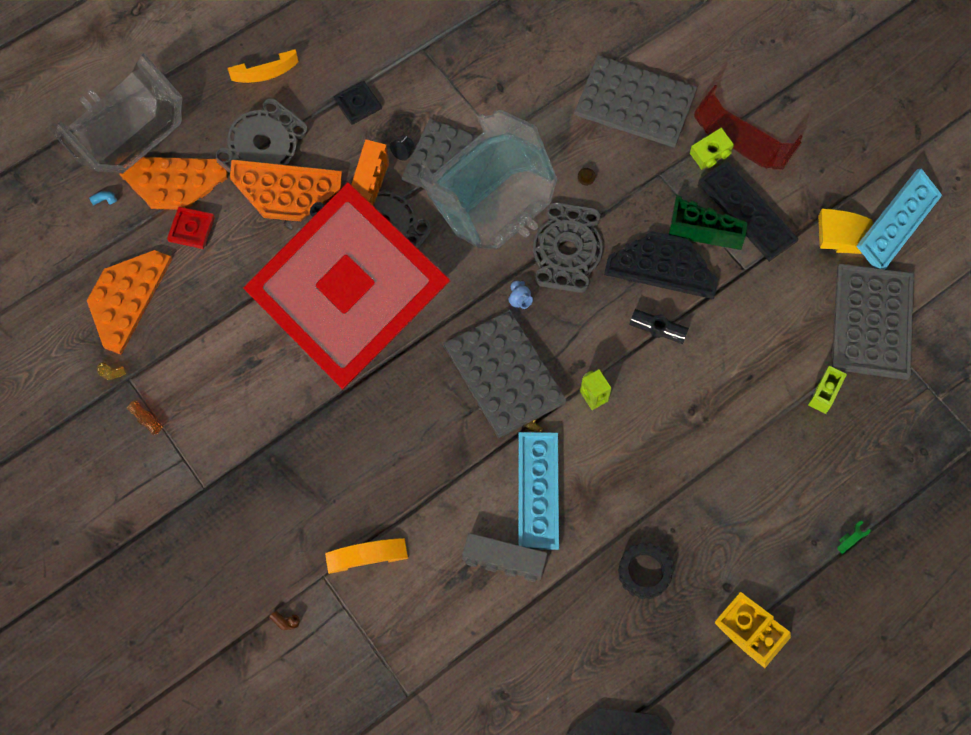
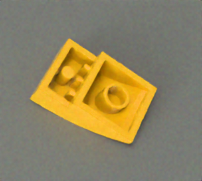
[818,209,873,254]
[715,592,791,668]

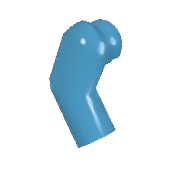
[89,191,117,206]

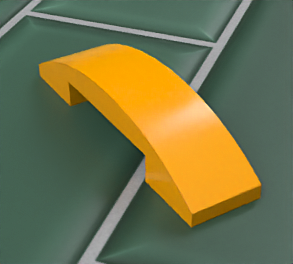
[228,49,299,83]
[325,538,408,574]

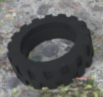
[618,543,674,599]

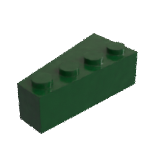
[668,194,747,250]

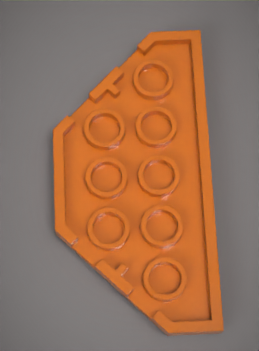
[118,156,228,210]
[230,160,342,222]
[87,250,172,355]

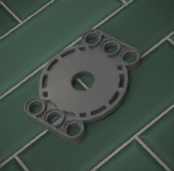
[216,98,307,173]
[373,191,430,249]
[533,203,603,293]

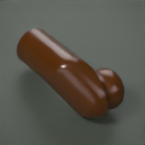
[269,610,300,630]

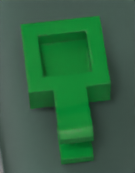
[837,521,871,554]

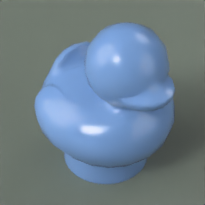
[508,281,533,309]

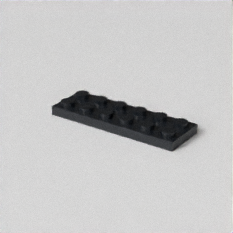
[698,161,799,262]

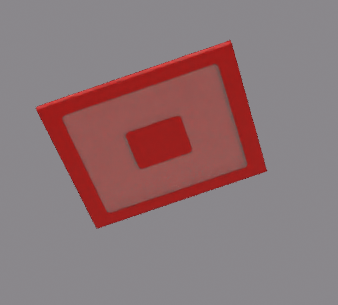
[243,183,451,390]

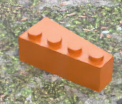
[351,139,389,206]

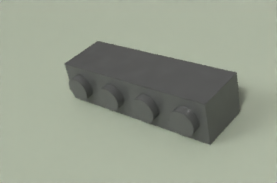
[462,533,547,582]

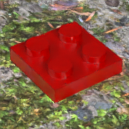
[167,207,215,249]

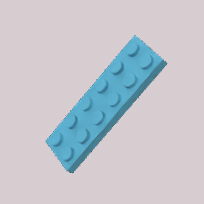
[856,169,942,270]
[518,432,559,550]

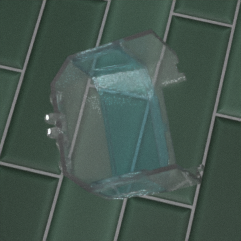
[419,110,557,249]

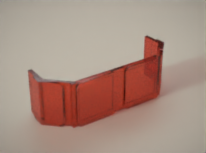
[694,85,803,170]

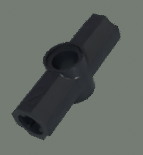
[629,309,689,344]

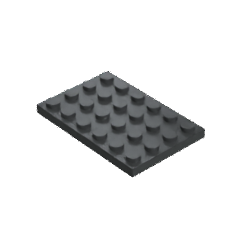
[574,55,697,148]
[832,264,914,380]
[444,311,566,438]

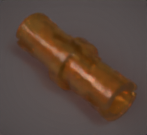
[127,400,162,435]

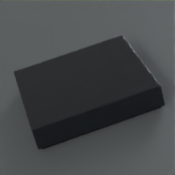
[333,80,382,125]

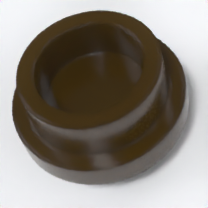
[577,168,596,186]

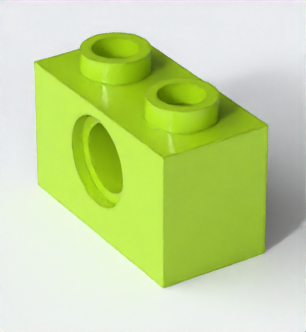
[690,128,734,170]
[808,366,847,414]
[580,369,612,410]

